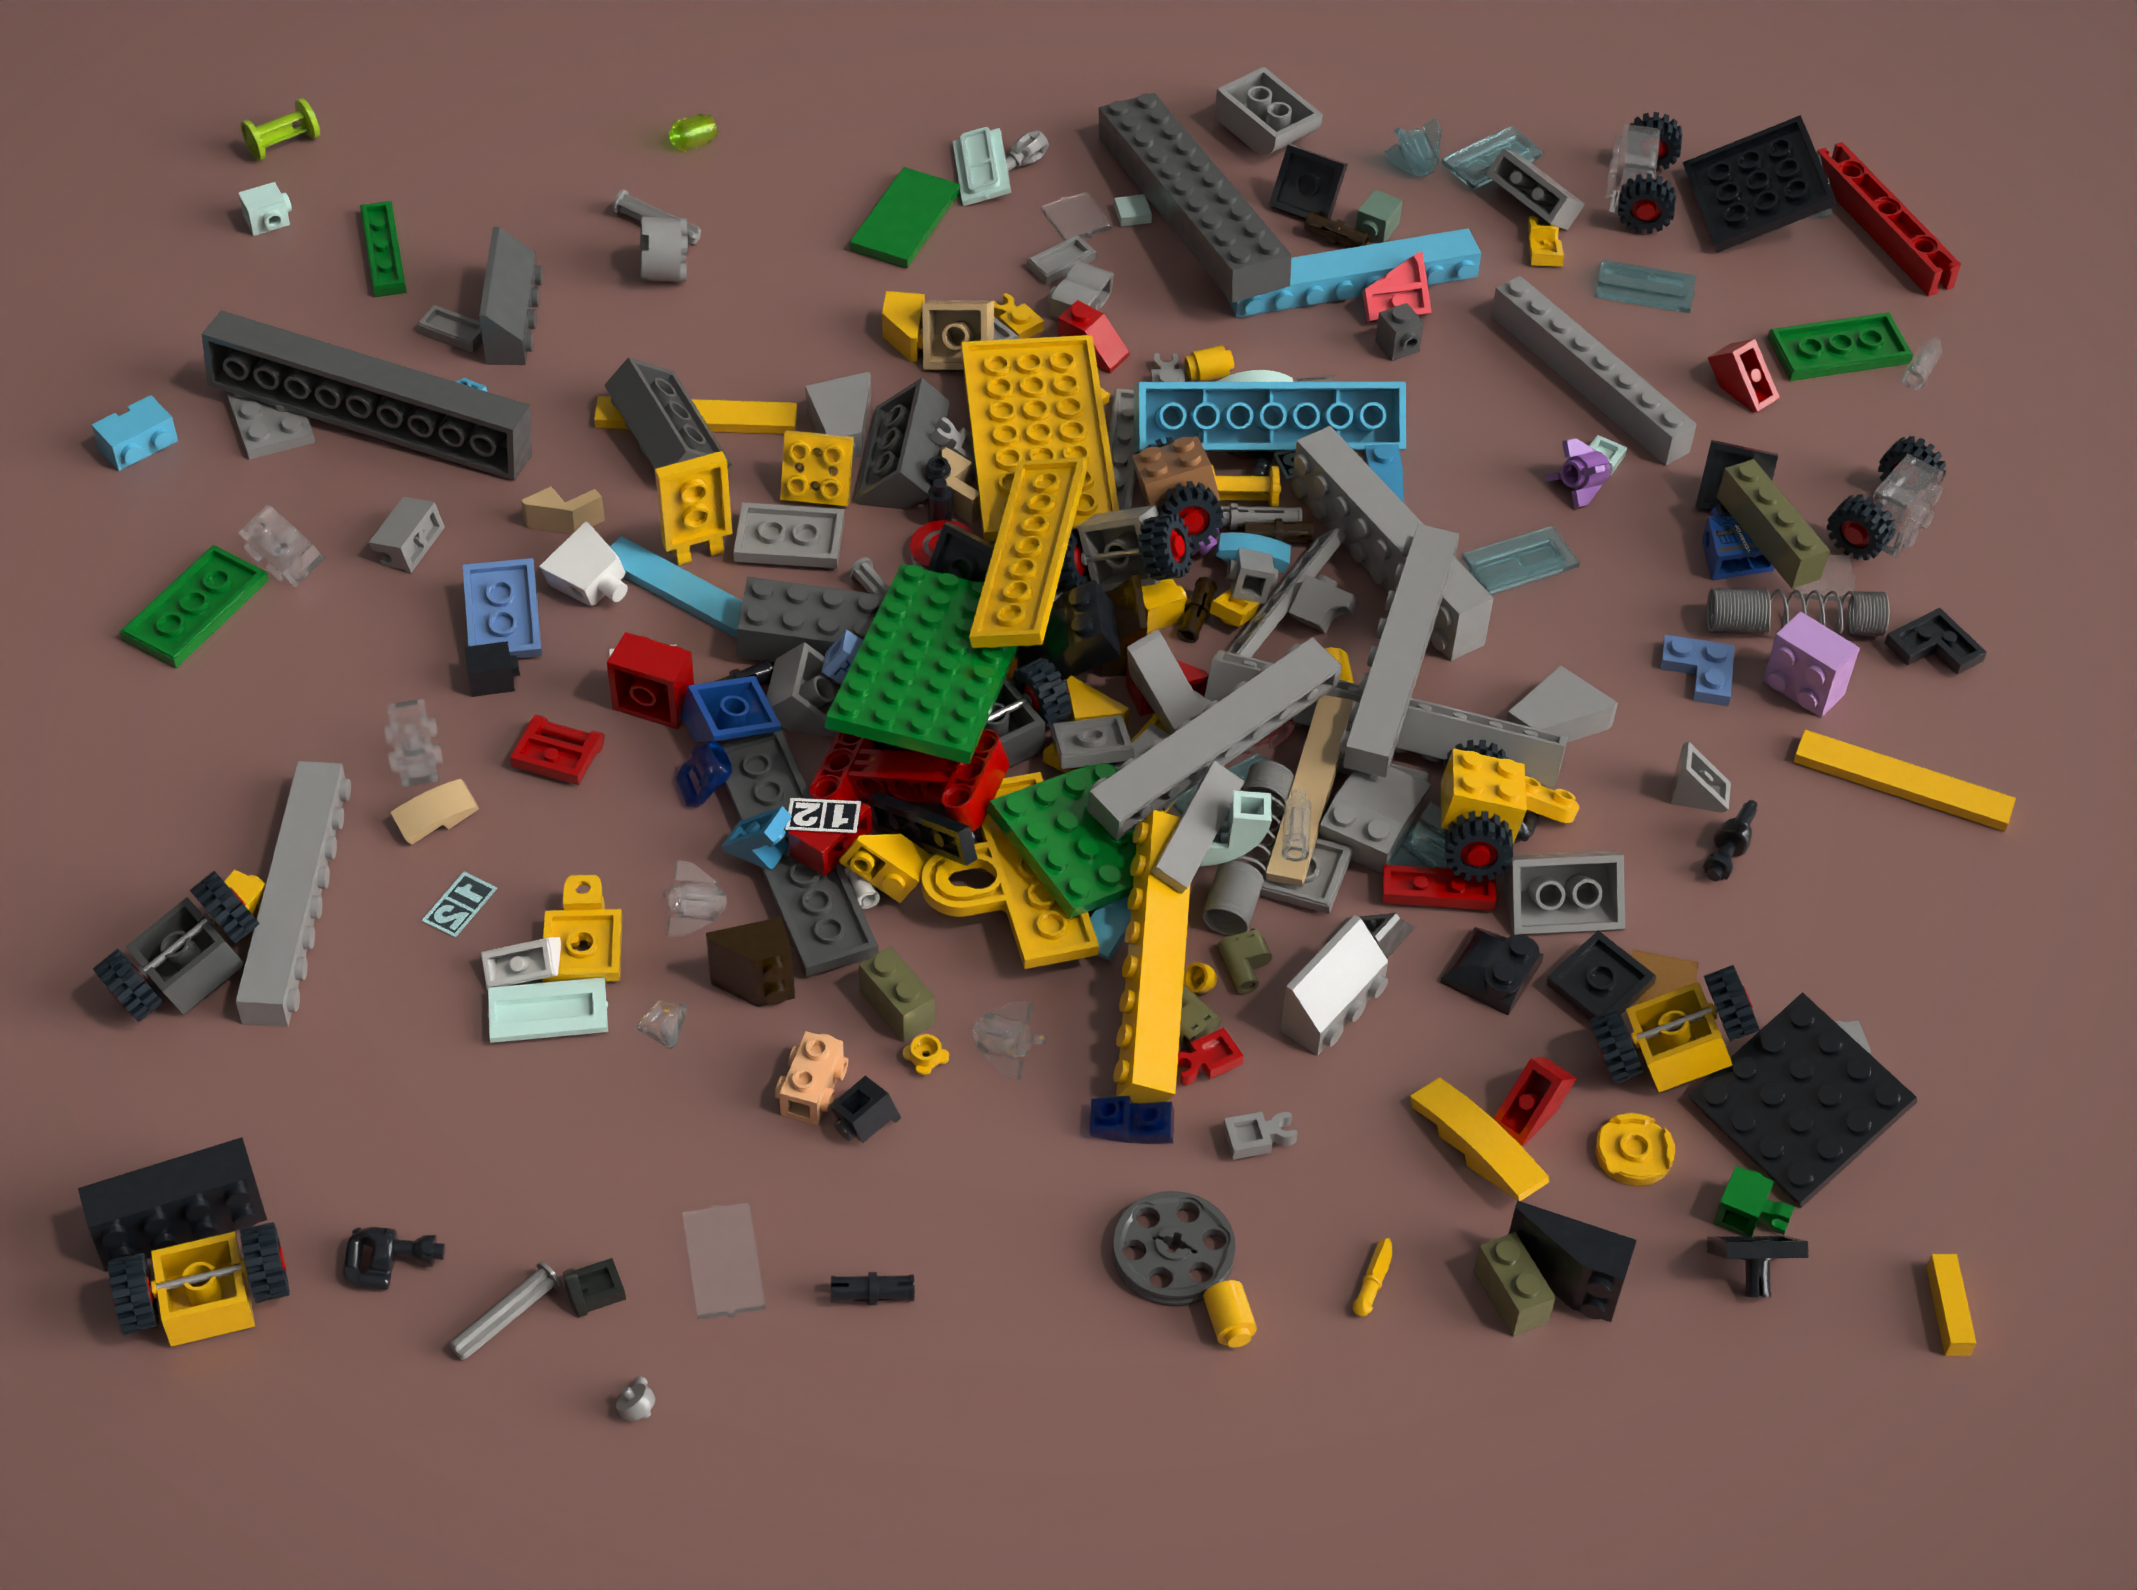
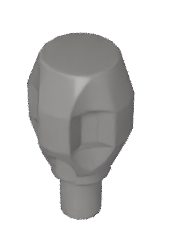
[1006,130,1049,172]

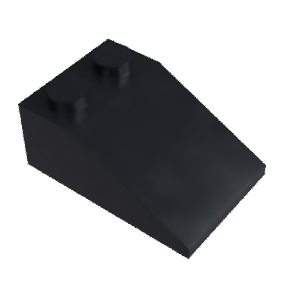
[1018,580,1121,681]
[1508,1200,1637,1322]

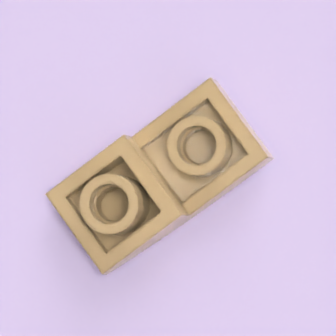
[390,778,479,845]

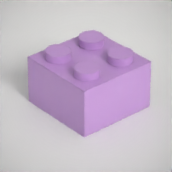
[1763,611,1860,718]

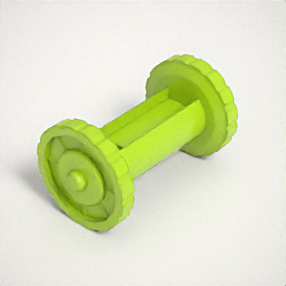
[241,98,320,161]

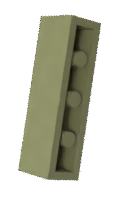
[1717,459,1830,589]

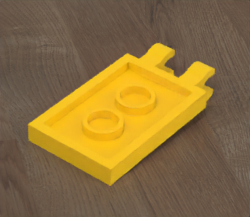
[655,451,732,566]

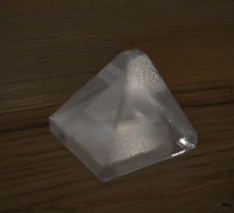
[636,1000,687,1049]

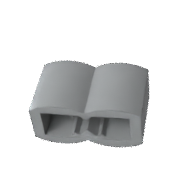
[1047,261,1114,318]

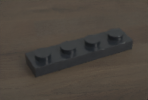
[868,792,977,866]

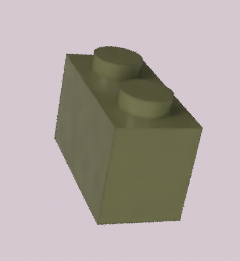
[859,946,935,1042]
[1473,1232,1556,1336]

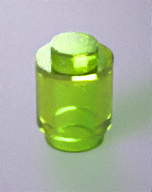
[669,113,718,151]

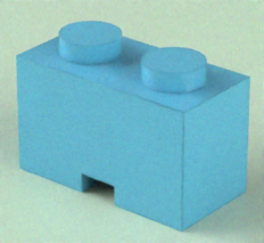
[91,395,178,471]

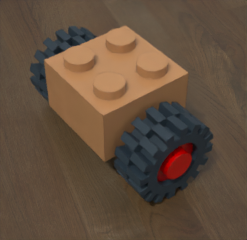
[1132,436,1224,550]

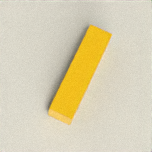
[1926,1254,1976,1356]

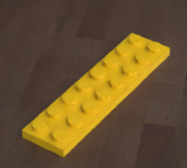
[969,457,1087,648]

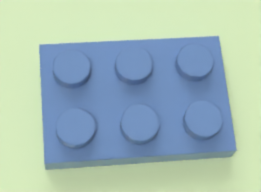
[462,558,542,658]

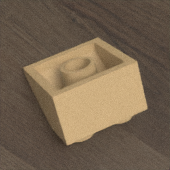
[922,300,994,370]

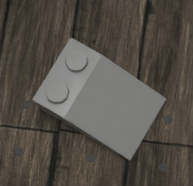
[1318,767,1431,873]

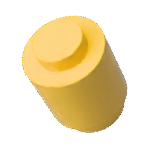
[1184,345,1234,382]

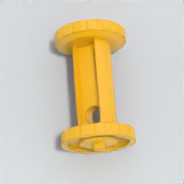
[1212,465,1281,507]

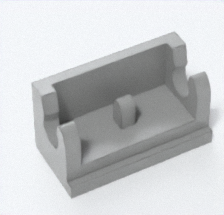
[368,497,445,573]

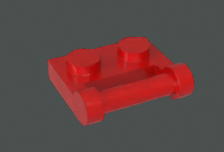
[510,714,605,785]

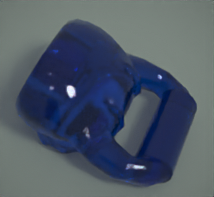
[676,741,732,807]

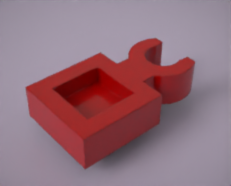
[1177,1027,1244,1085]

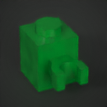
[1713,1166,1795,1236]

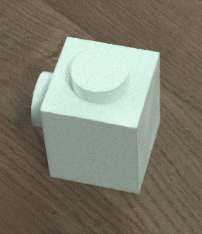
[238,182,292,236]

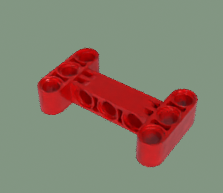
[809,729,1009,831]

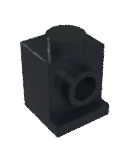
[830,1075,901,1143]

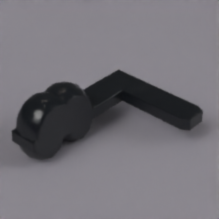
[1227,452,1274,476]

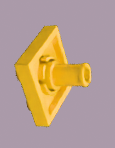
[780,430,854,506]

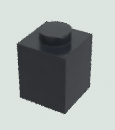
[465,641,520,697]

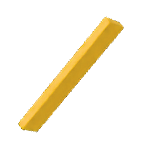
[594,396,798,434]
[1793,729,2016,832]

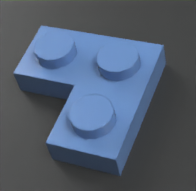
[1660,634,1735,706]

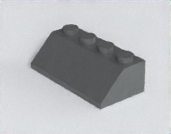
[479,227,543,365]
[604,357,732,473]
[854,378,950,510]

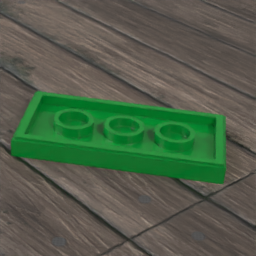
[850,167,960,268]
[1767,312,1914,381]
[119,545,269,668]

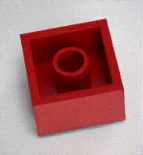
[607,632,694,729]

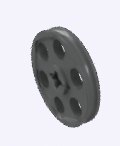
[1113,1191,1235,1306]

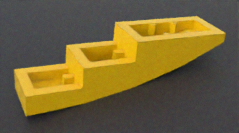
[1410,1077,1549,1201]

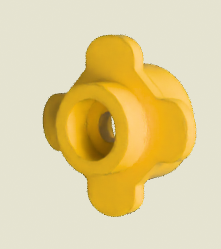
[903,1034,949,1075]

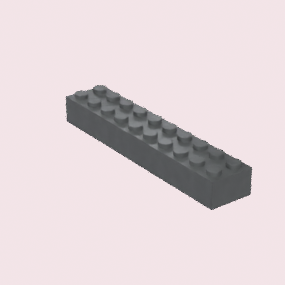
[1099,93,1291,303]
[201,310,532,481]

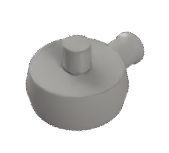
[616,1377,655,1422]

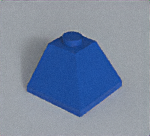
[681,676,781,742]

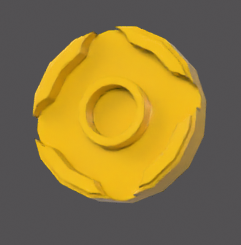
[1594,1113,1675,1187]

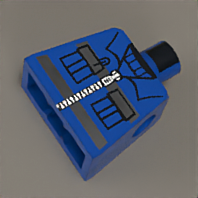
[1702,504,1774,580]

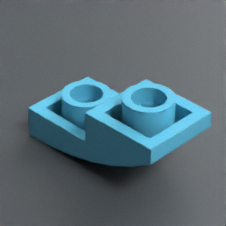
[1216,532,1291,573]
[1090,896,1131,962]

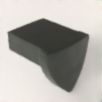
[563,1258,626,1318]

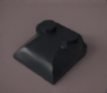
[1440,927,1544,1016]

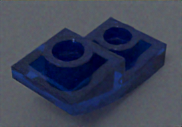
[1089,1096,1175,1144]

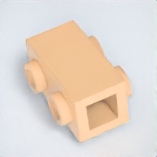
[775,1031,848,1125]

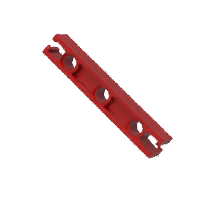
[1816,142,1961,296]

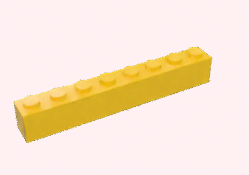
[1113,810,1190,1109]

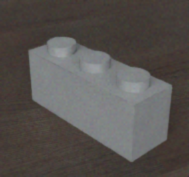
[1486,148,1585,230]

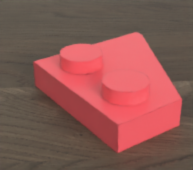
[1362,252,1432,323]

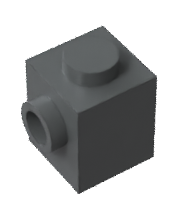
[1375,303,1424,361]

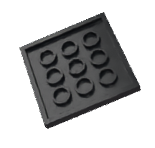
[1682,115,1837,253]
[1688,992,1917,1208]

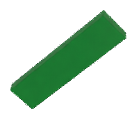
[360,201,407,297]

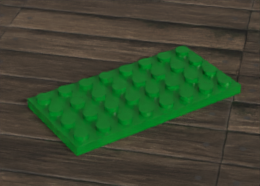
[824,564,1019,764]

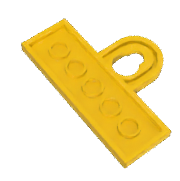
[921,772,1099,969]

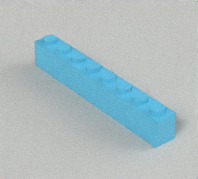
[1227,228,1481,318]

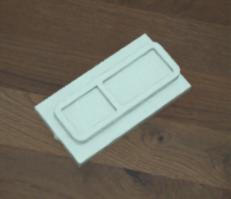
[952,127,1012,206]
[487,977,608,1043]

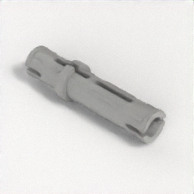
[1221,503,1302,530]

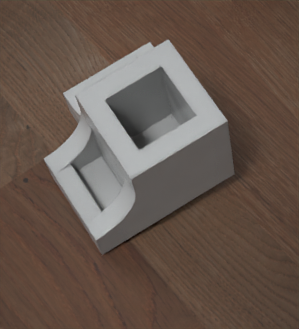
[1289,574,1359,634]

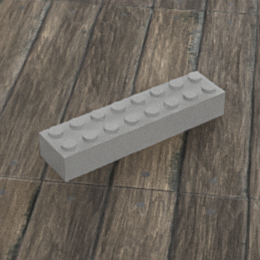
[1291,426,1494,661]

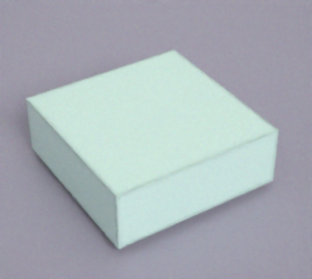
[1114,194,1152,227]
[1589,435,1627,475]

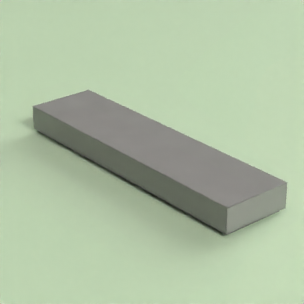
[1151,761,1245,894]

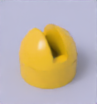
[1183,962,1217,994]

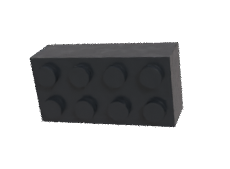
[78,1137,267,1271]

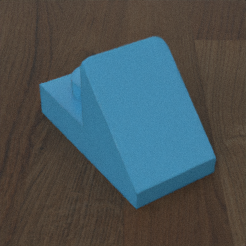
[721,806,792,870]

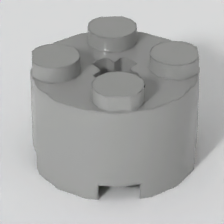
[640,217,688,282]

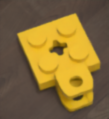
[542,875,623,983]

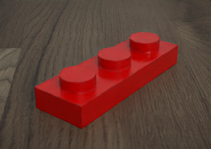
[1382,864,1496,911]

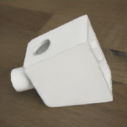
[539,521,628,606]

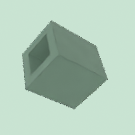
[1356,189,1403,243]

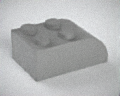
[1215,67,1323,155]

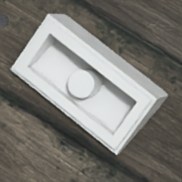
[481,937,561,990]

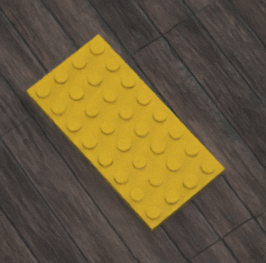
[961,335,1120,542]

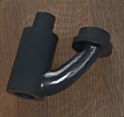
[925,456,952,530]

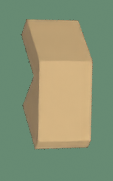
[942,447,981,524]
[521,486,605,534]

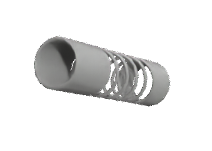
[1706,588,1890,636]
[1202,760,1294,936]

